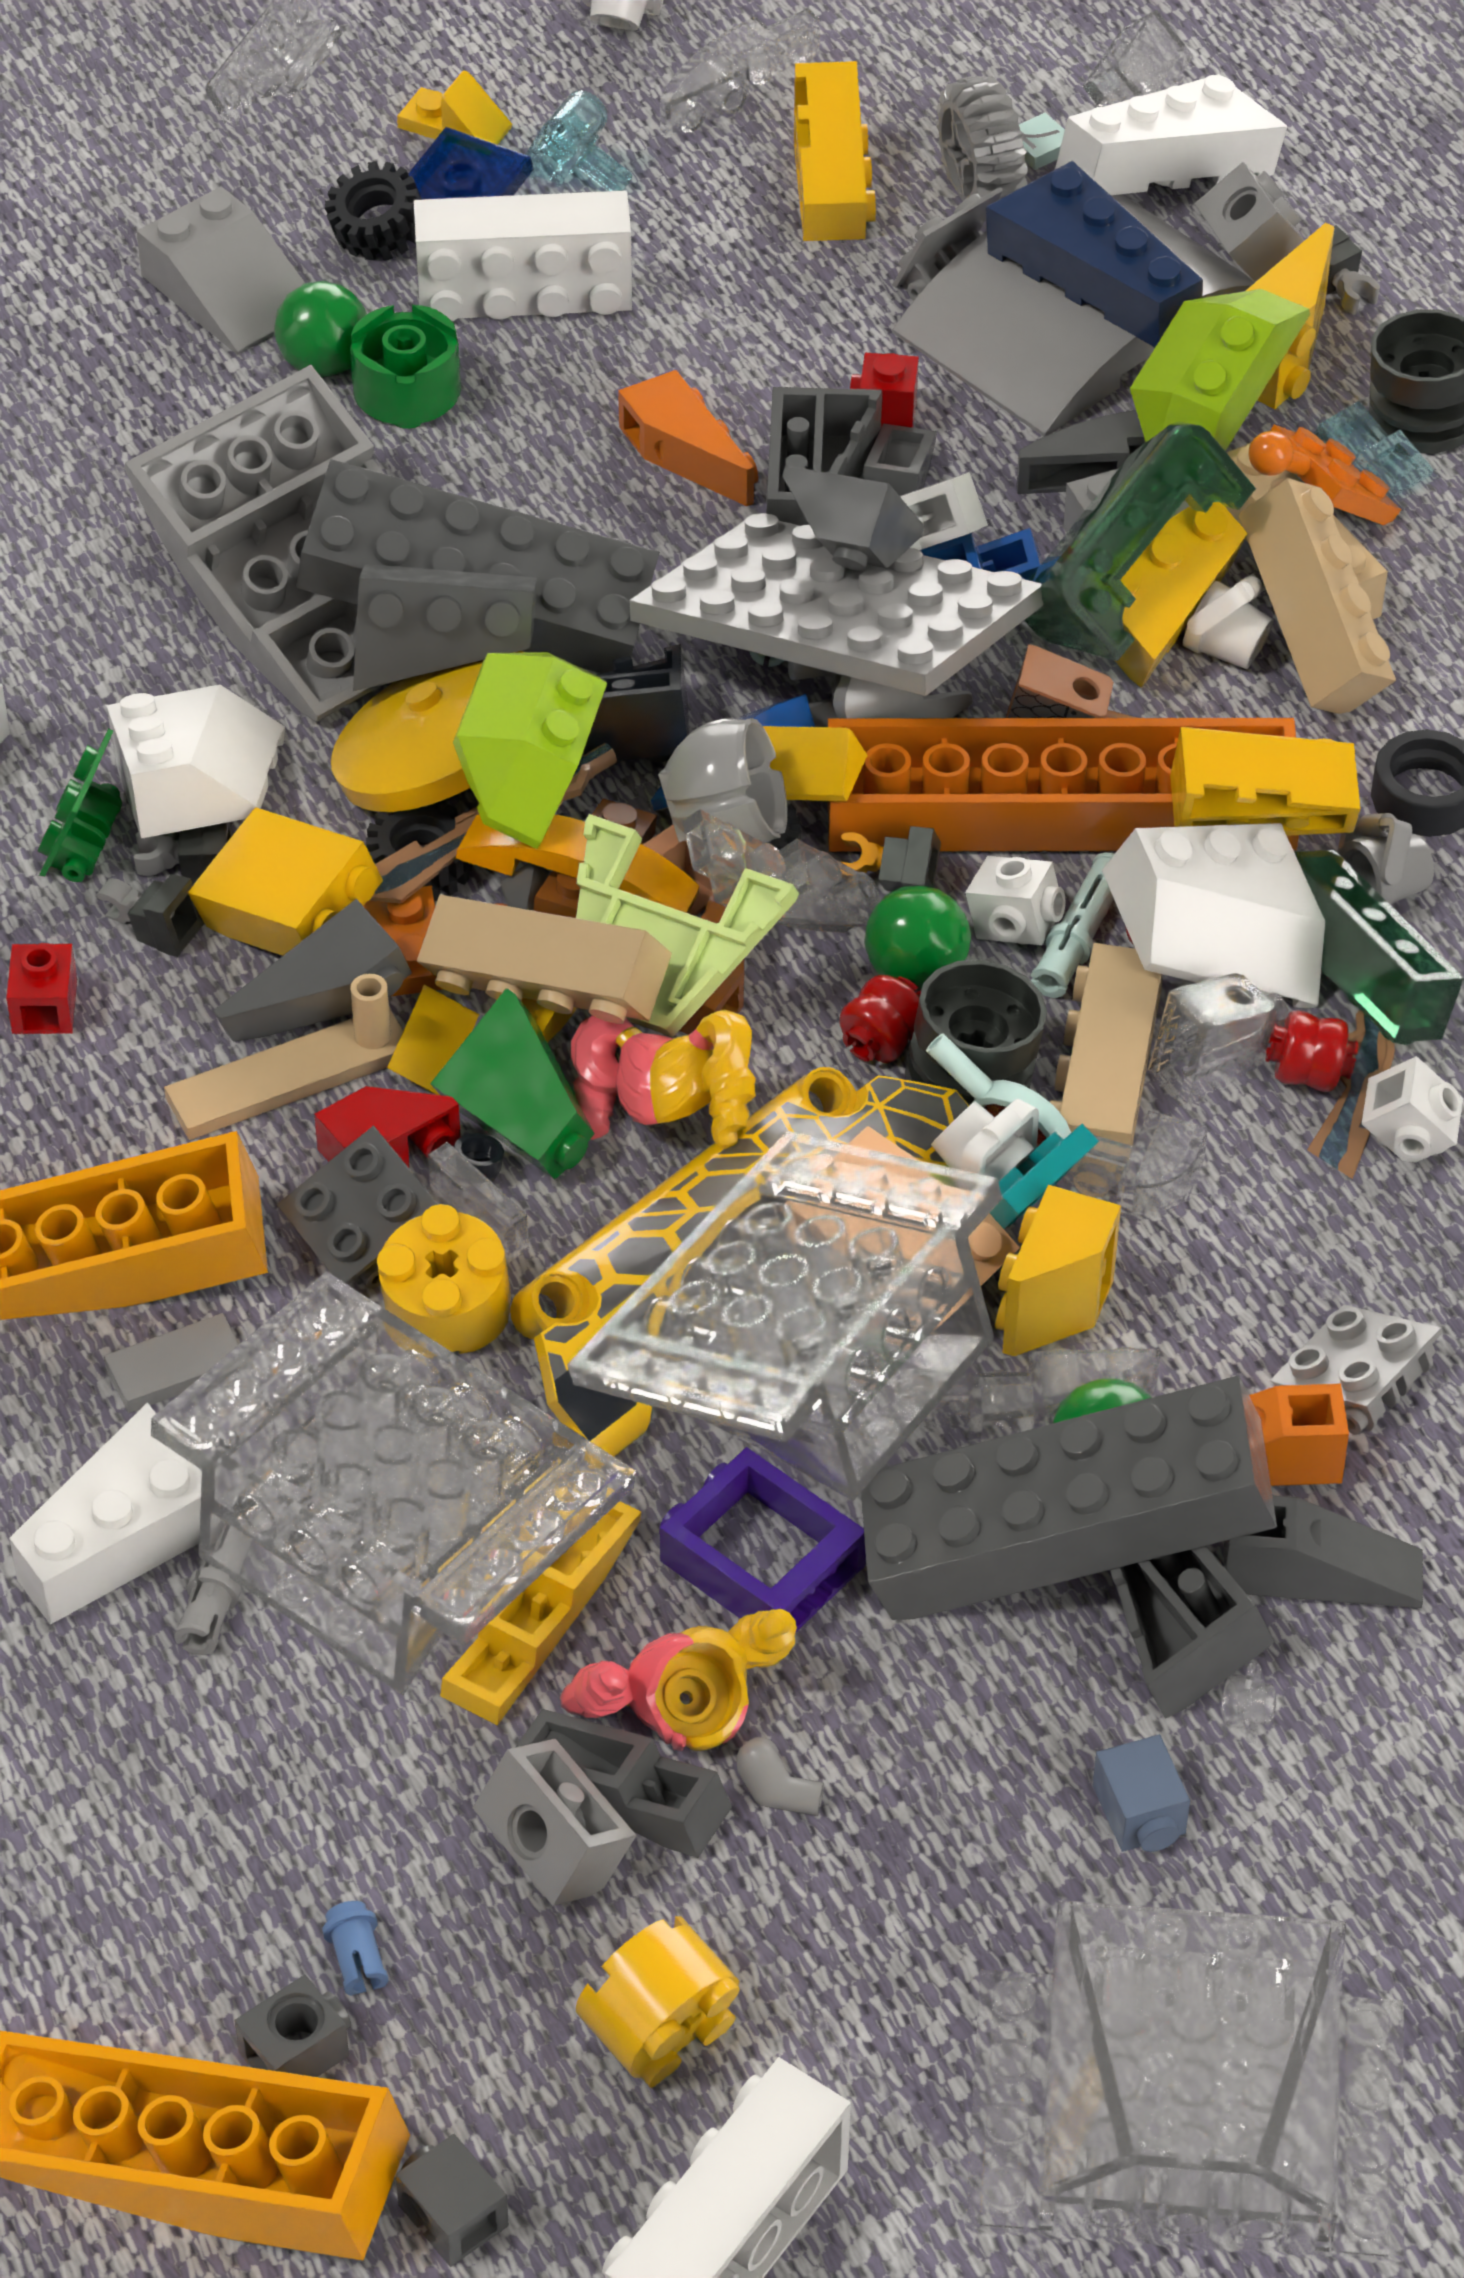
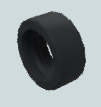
[1371,729,1464,837]

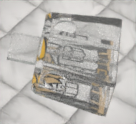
[1147,973,1289,1109]

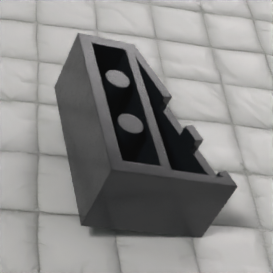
[582,644,689,767]

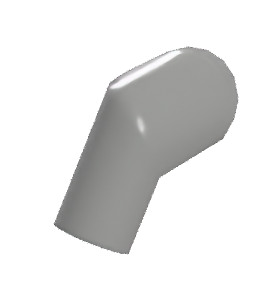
[737,1737,824,1816]

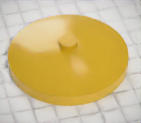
[331,651,525,812]

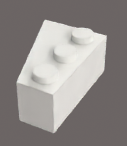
[9,1402,219,1625]

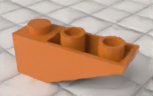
[618,370,758,506]
[1249,1383,1349,1486]

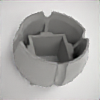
[658,718,787,854]

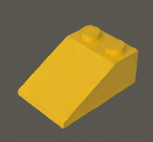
[1246,223,1334,410]

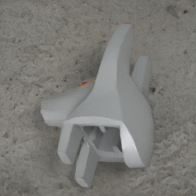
[788,661,973,727]

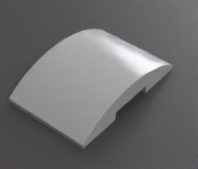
[892,194,1255,437]
[124,365,384,722]

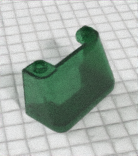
[1025,422,1256,661]

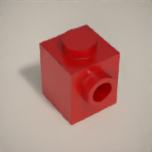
[850,352,919,428]
[6,943,78,1034]

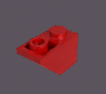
[314,1086,461,1168]

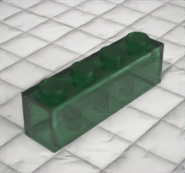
[1294,850,1464,1045]

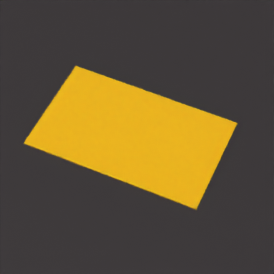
[387,985,480,1095]

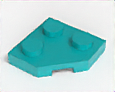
[987,1123,1099,1230]

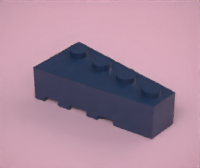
[986,160,1203,348]

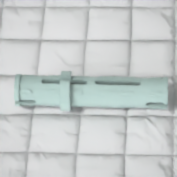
[1031,852,1114,998]

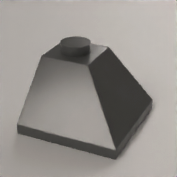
[782,465,925,571]

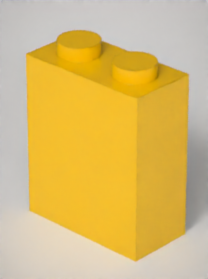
[187,807,383,956]

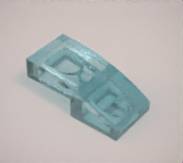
[1314,401,1434,499]

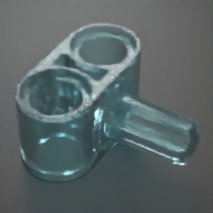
[523,90,632,191]

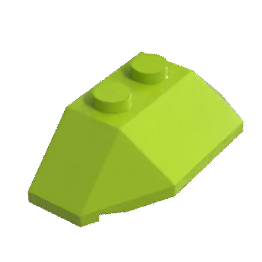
[1130,289,1310,490]
[453,652,607,849]

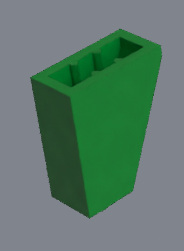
[430,988,595,1180]

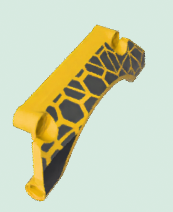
[510,1067,969,1473]

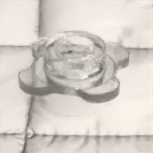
[1222,1662,1276,1744]

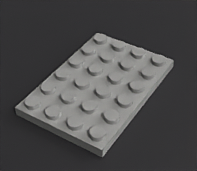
[629,513,1044,696]

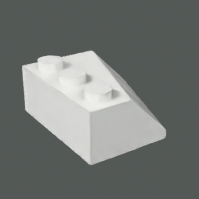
[106,685,285,839]
[1102,823,1326,1008]

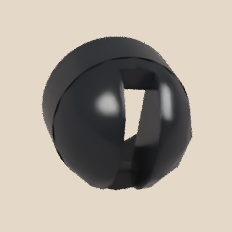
[452,1133,504,1188]

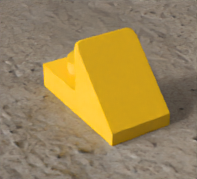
[397,70,512,156]

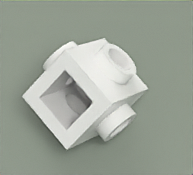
[965,856,1065,945]
[1362,1056,1463,1163]

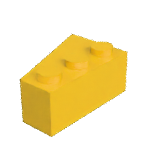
[793,61,876,241]
[1069,492,1248,688]
[1170,727,1361,836]

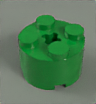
[350,304,461,429]

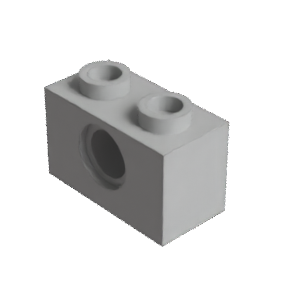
[1195,162,1304,282]
[472,1739,637,1906]

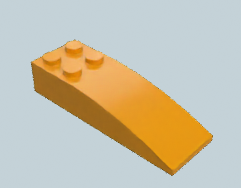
[0,1131,268,1320]
[0,2030,411,2261]

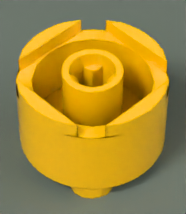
[377,1204,511,1355]
[575,1916,740,2088]

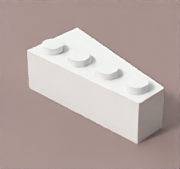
[1055,74,1287,195]

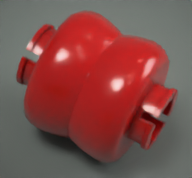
[839,975,921,1063]
[1265,1010,1358,1092]

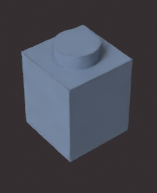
[1092,1734,1190,1852]

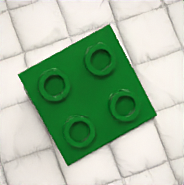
[37,728,122,882]

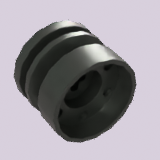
[1369,309,1464,454]
[905,960,1047,1116]

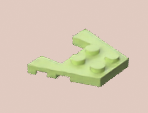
[576,814,799,1037]

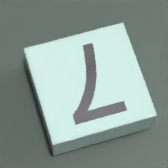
[1019,113,1065,170]

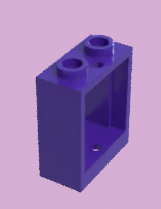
[659,1447,866,1632]

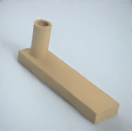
[164,974,403,1140]

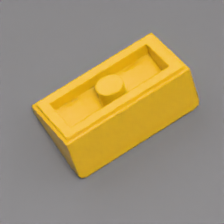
[763,726,868,801]

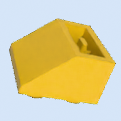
[995,1185,1121,1356]

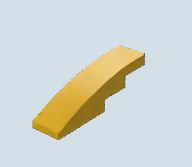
[440,1484,641,1725]

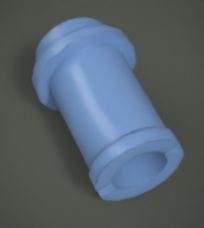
[322,1901,389,1996]

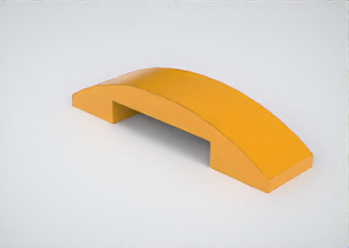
[456,814,700,914]

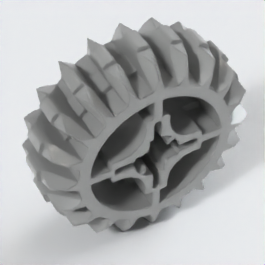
[936,76,1028,201]

